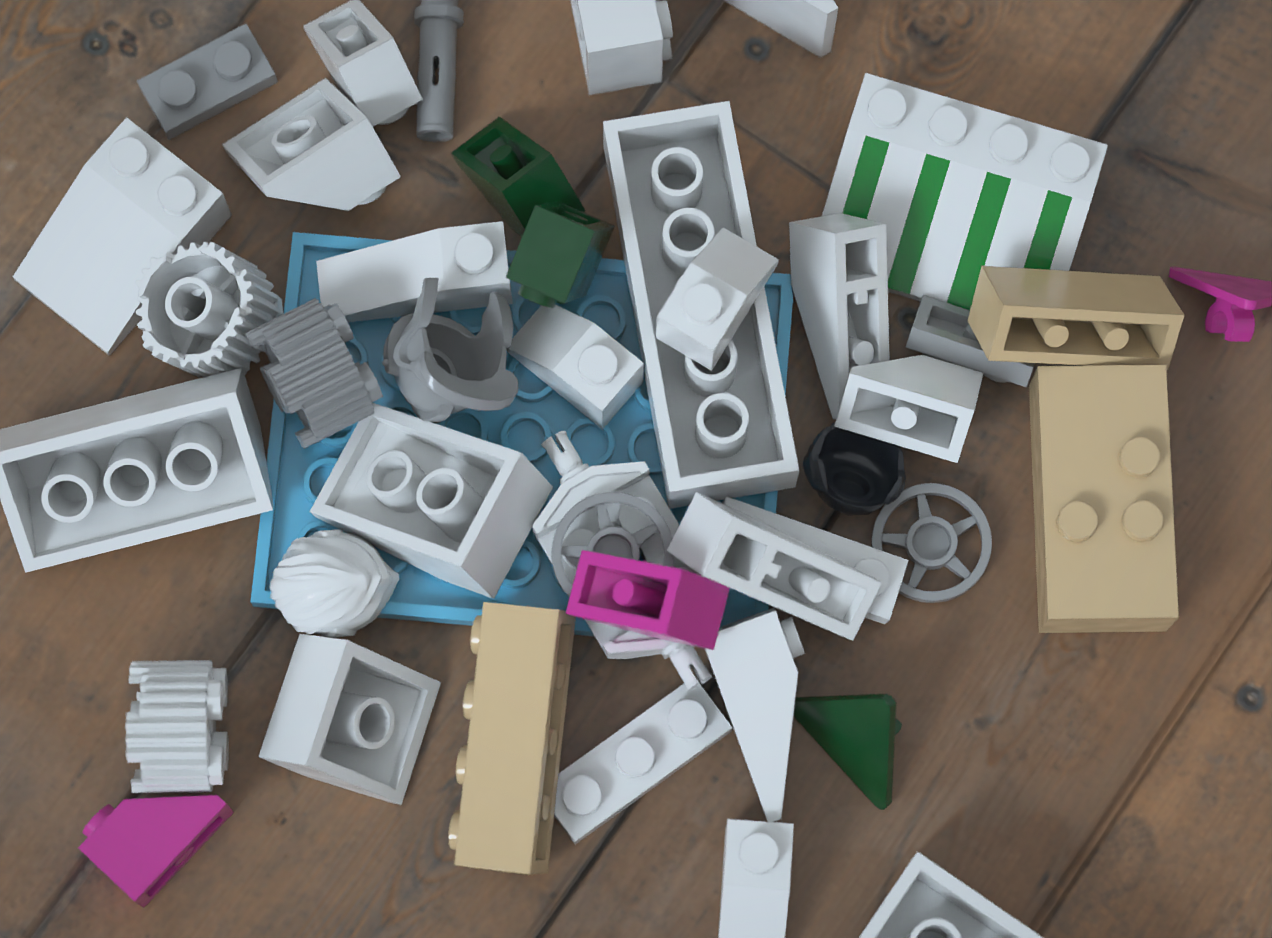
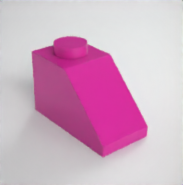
[565,550,730,650]
[78,795,234,908]

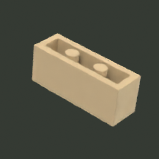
[967,266,1184,370]

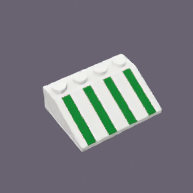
[822,73,1108,310]

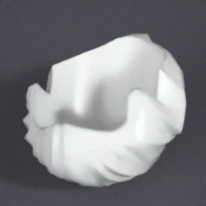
[269,529,399,638]

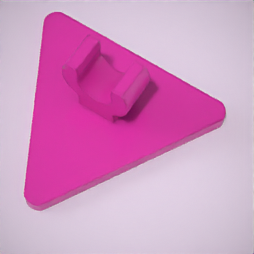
[1169,267,1272,342]

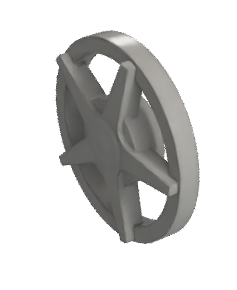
[871,483,992,603]
[551,492,674,598]

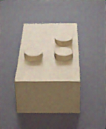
[1029,365,1179,633]

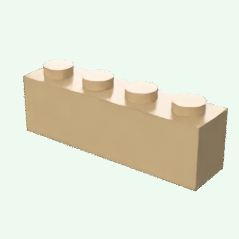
[449,602,576,875]

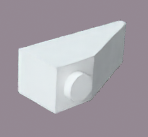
[789,213,890,419]
[316,221,512,322]
[667,492,882,641]
[705,608,805,822]

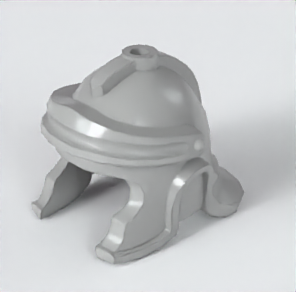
[382,278,518,423]

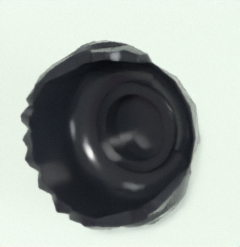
[802,422,906,516]

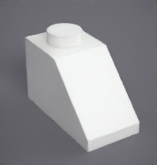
[303,0,423,127]
[656,227,779,371]
[506,305,644,430]
[834,355,984,463]
[718,819,794,938]

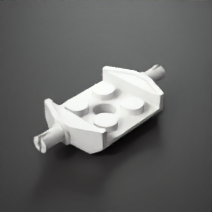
[532,430,712,691]

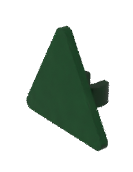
[793,693,902,810]

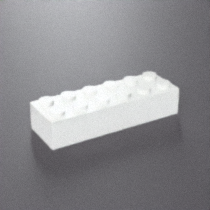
[603,101,799,509]

